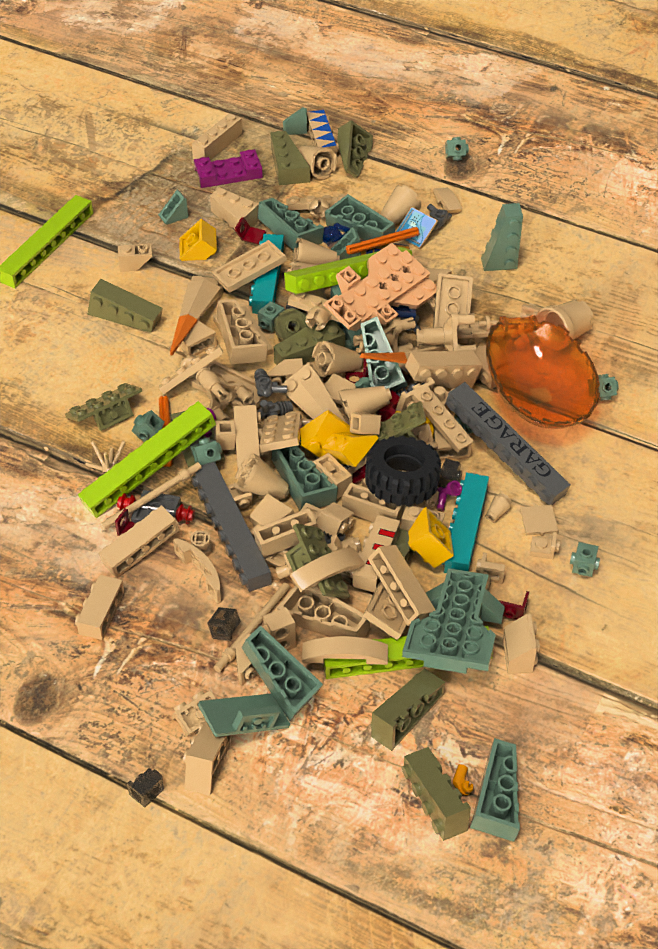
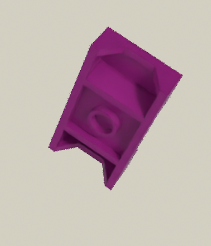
[194,149,263,188]

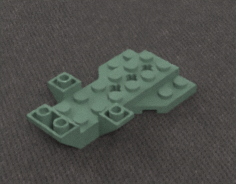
[402,568,505,674]

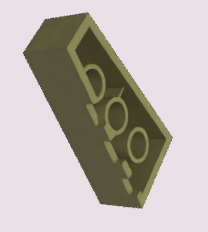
[270,131,310,185]
[87,279,163,332]
[273,320,345,365]
[371,668,445,751]
[402,747,471,841]

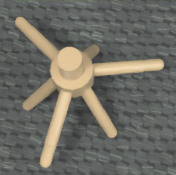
[85,441,126,474]

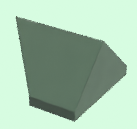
[283,107,307,135]
[158,189,188,225]
[331,227,360,260]

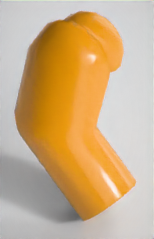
[452,764,474,795]

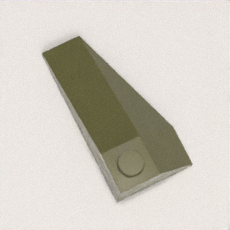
[337,120,373,178]

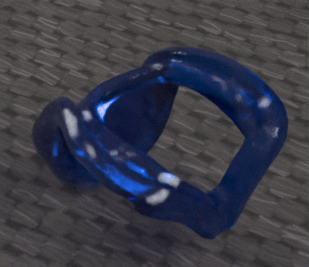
[323,223,350,246]

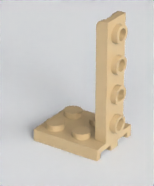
[396,377,474,452]

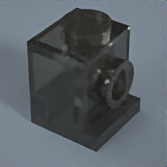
[438,458,462,488]
[207,607,241,641]
[127,768,164,808]

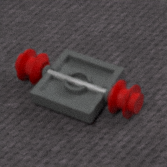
[117,490,195,525]

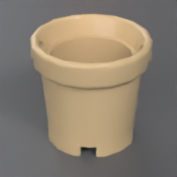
[535,299,593,351]

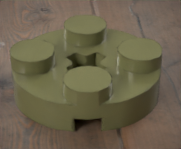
[274,308,307,341]

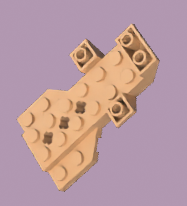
[324,243,436,331]

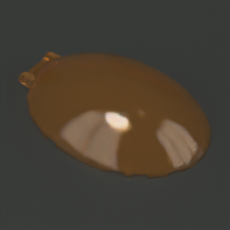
[486,315,600,429]

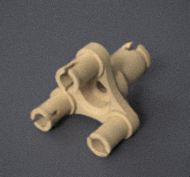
[416,313,476,354]
[353,317,416,353]
[196,367,254,420]

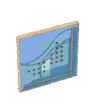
[396,207,438,249]

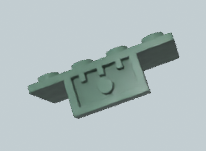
[198,694,290,737]

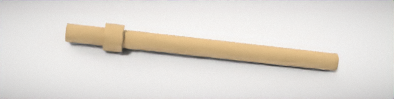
[100,462,202,530]
[213,583,290,672]

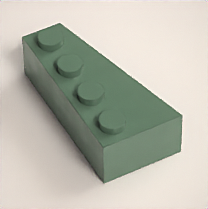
[361,316,408,392]
[242,626,323,721]

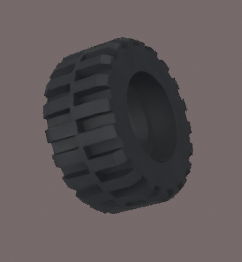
[365,436,441,506]

